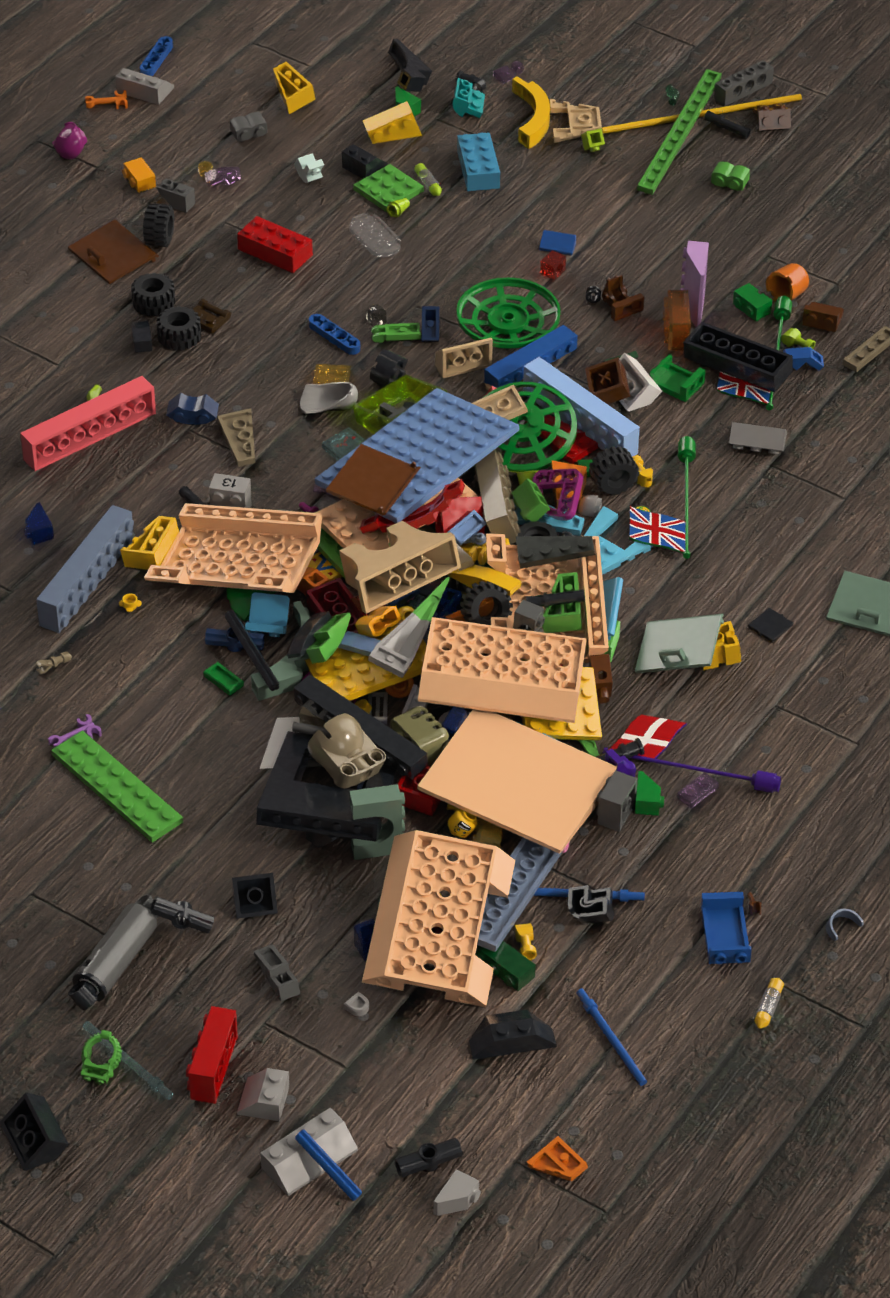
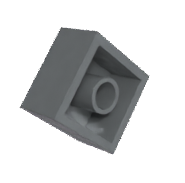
[596,770,637,832]

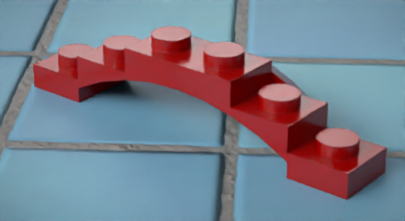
[360,479,465,534]

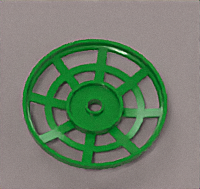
[456,277,561,349]
[483,382,577,472]

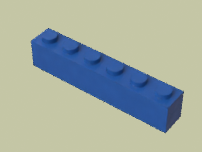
[484,325,578,388]

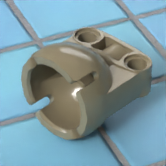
[308,713,386,788]

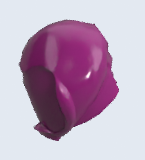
[52,122,87,160]

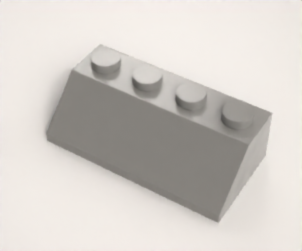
[261,1107,358,1196]

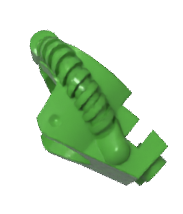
[81,1030,122,1084]

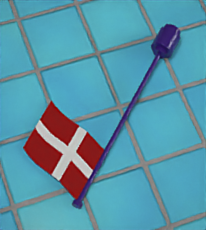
[603,714,781,793]

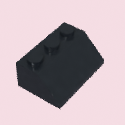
[0,1092,69,1171]

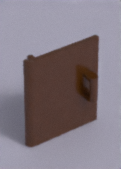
[68,220,159,284]
[326,444,421,516]

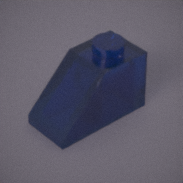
[24,502,54,545]

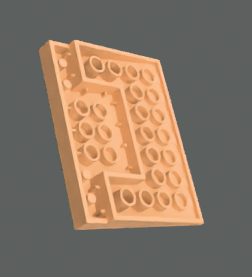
[417,709,617,854]

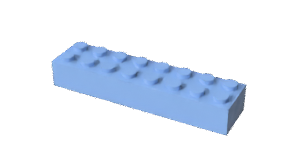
[523,357,640,457]

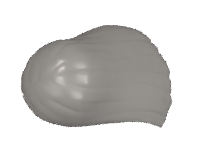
[300,382,358,414]

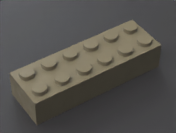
[476,449,521,544]

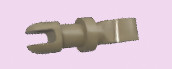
[35,652,72,674]

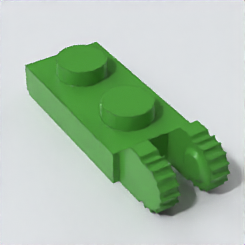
[371,323,421,343]

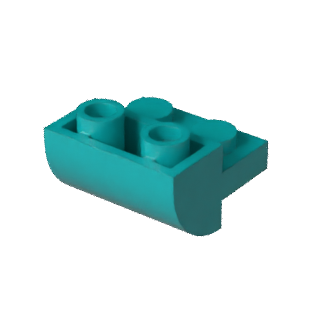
[453,78,485,118]

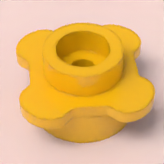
[119,593,142,612]

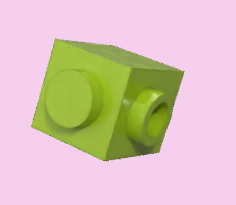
[581,128,605,152]

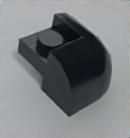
[568,885,614,924]

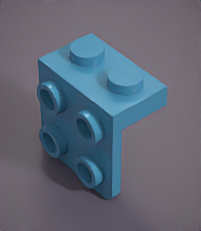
[245,592,290,637]

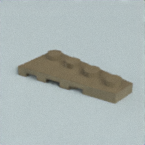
[217,408,255,467]

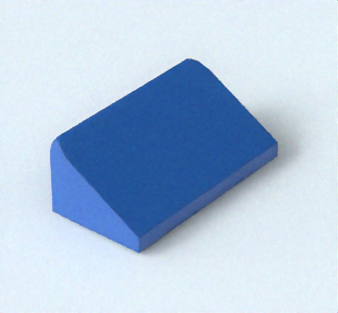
[539,230,576,255]

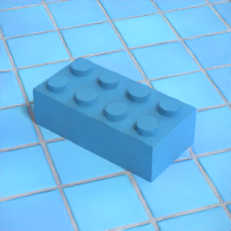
[457,133,500,191]

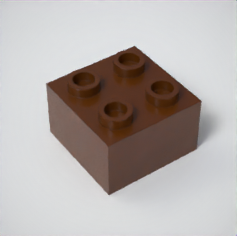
[585,357,631,404]

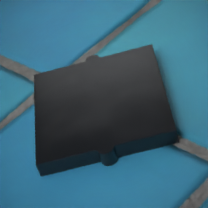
[748,608,794,642]

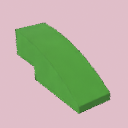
[306,612,351,664]

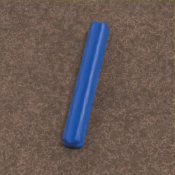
[295,1130,362,1201]

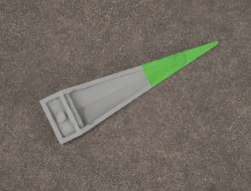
[368,577,449,678]

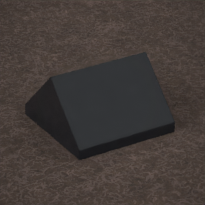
[232,872,278,919]

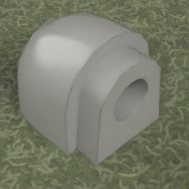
[578,495,602,517]

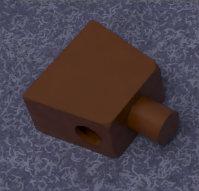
[589,654,613,704]

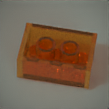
[663,290,691,351]

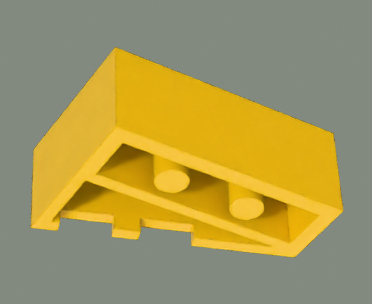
[363,101,422,144]

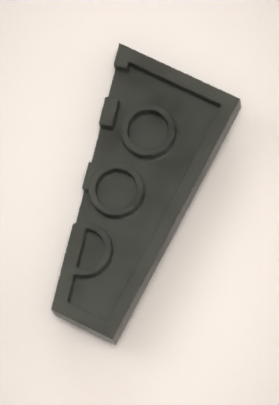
[516,536,595,569]

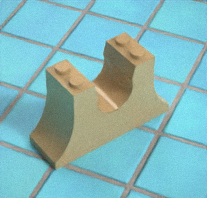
[339,521,461,614]

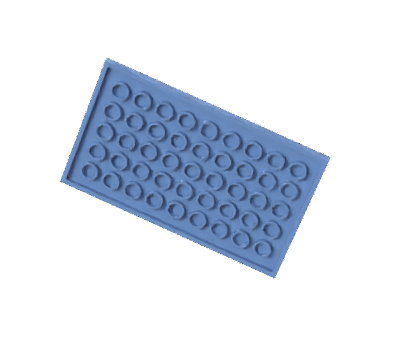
[315,388,519,523]

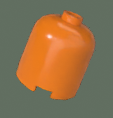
[766,263,809,301]

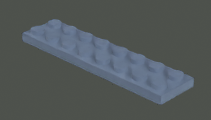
[477,838,563,952]

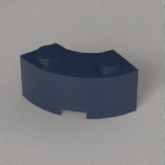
[166,393,219,425]

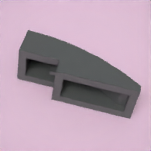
[254,944,300,1001]

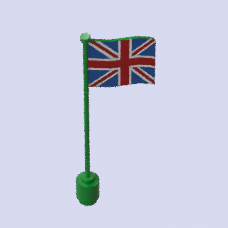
[717,296,792,410]
[629,436,696,559]

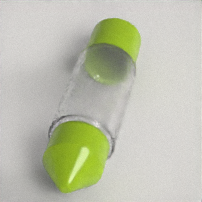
[414,163,442,196]

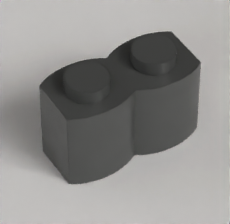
[230,112,268,142]

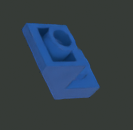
[783,347,824,371]

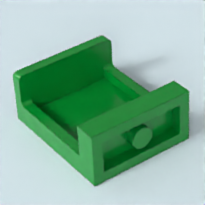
[649,355,705,402]

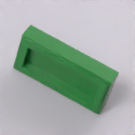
[203,662,244,696]

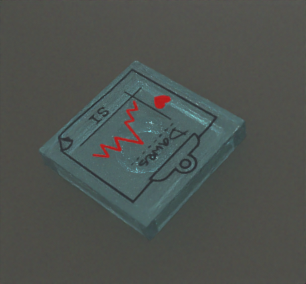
[322,427,366,461]

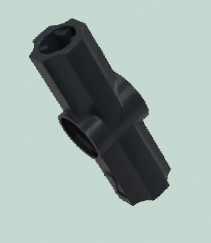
[150,896,214,934]
[394,1138,463,1178]

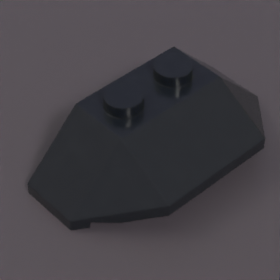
[469,1009,557,1060]

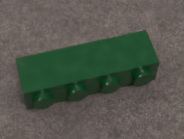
[475,941,536,991]

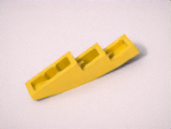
[448,565,521,596]

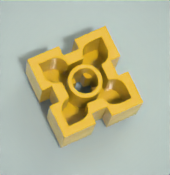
[703,621,741,670]

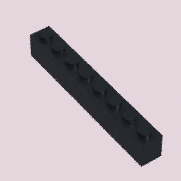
[294,674,428,780]

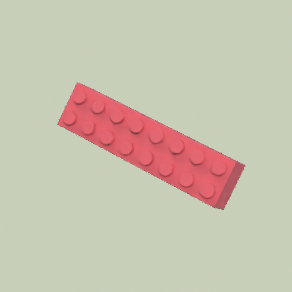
[20,376,156,471]

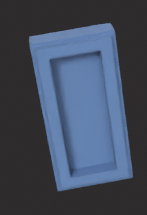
[447,510,486,546]

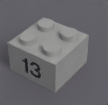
[209,473,252,508]

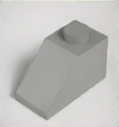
[434,1170,481,1216]

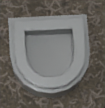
[344,992,369,1016]

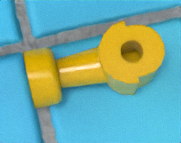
[633,455,653,487]
[514,923,537,960]

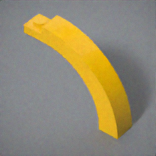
[512,76,550,149]

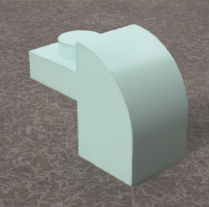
[294,153,324,183]

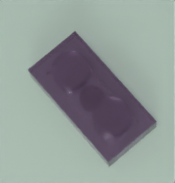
[677,772,719,809]

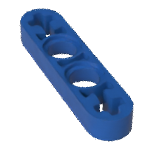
[140,36,173,76]
[309,314,360,355]

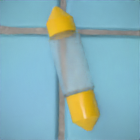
[754,978,784,1029]

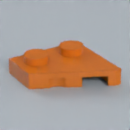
[527,1136,588,1181]

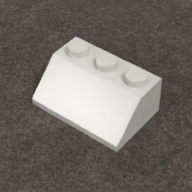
[619,353,662,411]

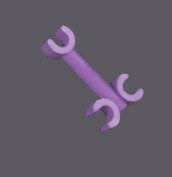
[48,714,102,748]

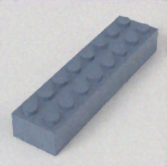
[36,505,135,633]

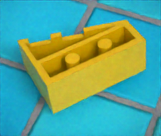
[273,62,315,114]
[120,516,179,570]

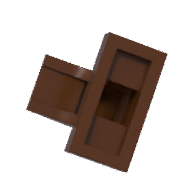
[602,275,644,321]

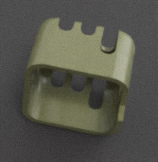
[390,706,449,767]

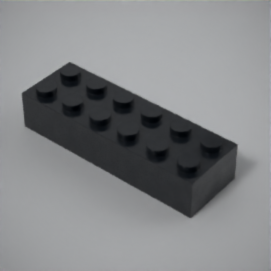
[683,322,793,392]

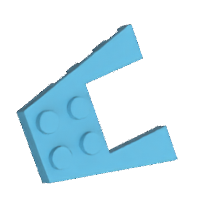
[584,506,653,575]

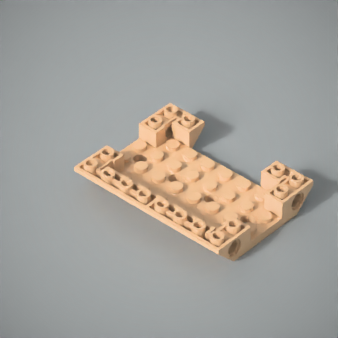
[418,617,587,723]
[362,830,515,1008]

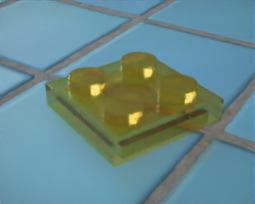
[313,364,351,384]

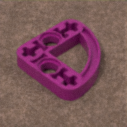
[532,469,583,521]

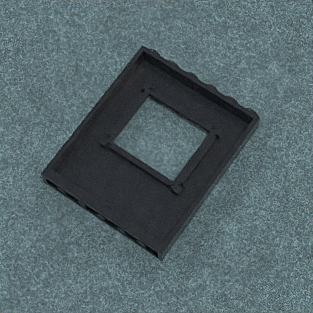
[256,731,400,842]

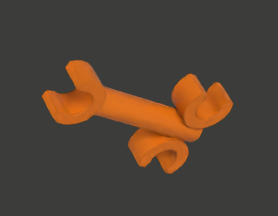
[85,90,128,109]

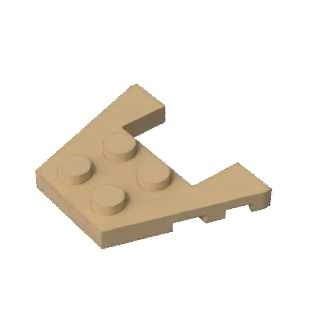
[550,99,602,143]

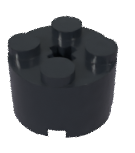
[370,349,408,391]

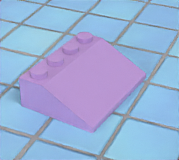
[680,241,709,327]

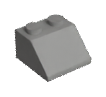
[237,1068,289,1121]

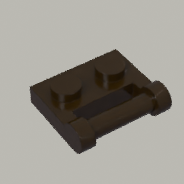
[193,299,231,334]

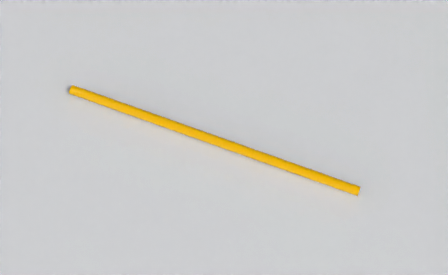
[602,94,802,134]

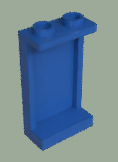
[701,892,752,964]

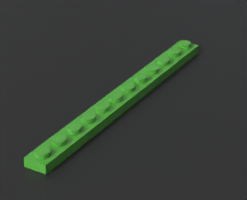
[637,69,722,195]

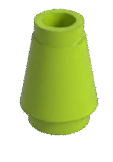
[387,198,410,217]

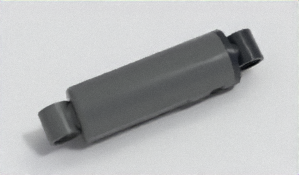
[68,894,159,1010]

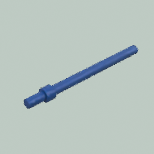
[533,888,645,902]
[576,988,647,1086]

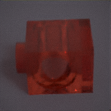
[540,250,566,280]

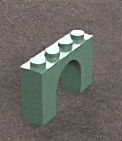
[350,784,405,860]

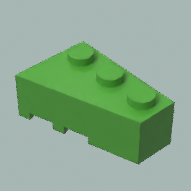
[543,572,582,633]

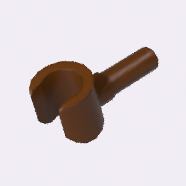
[747,892,762,915]

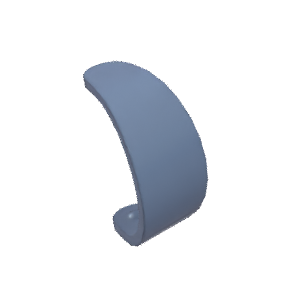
[825,909,864,941]

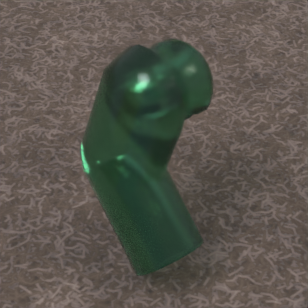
[665,84,680,106]

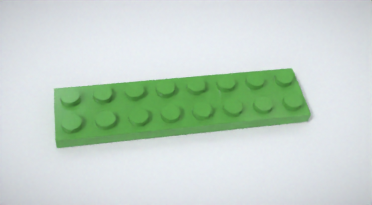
[51,730,183,843]

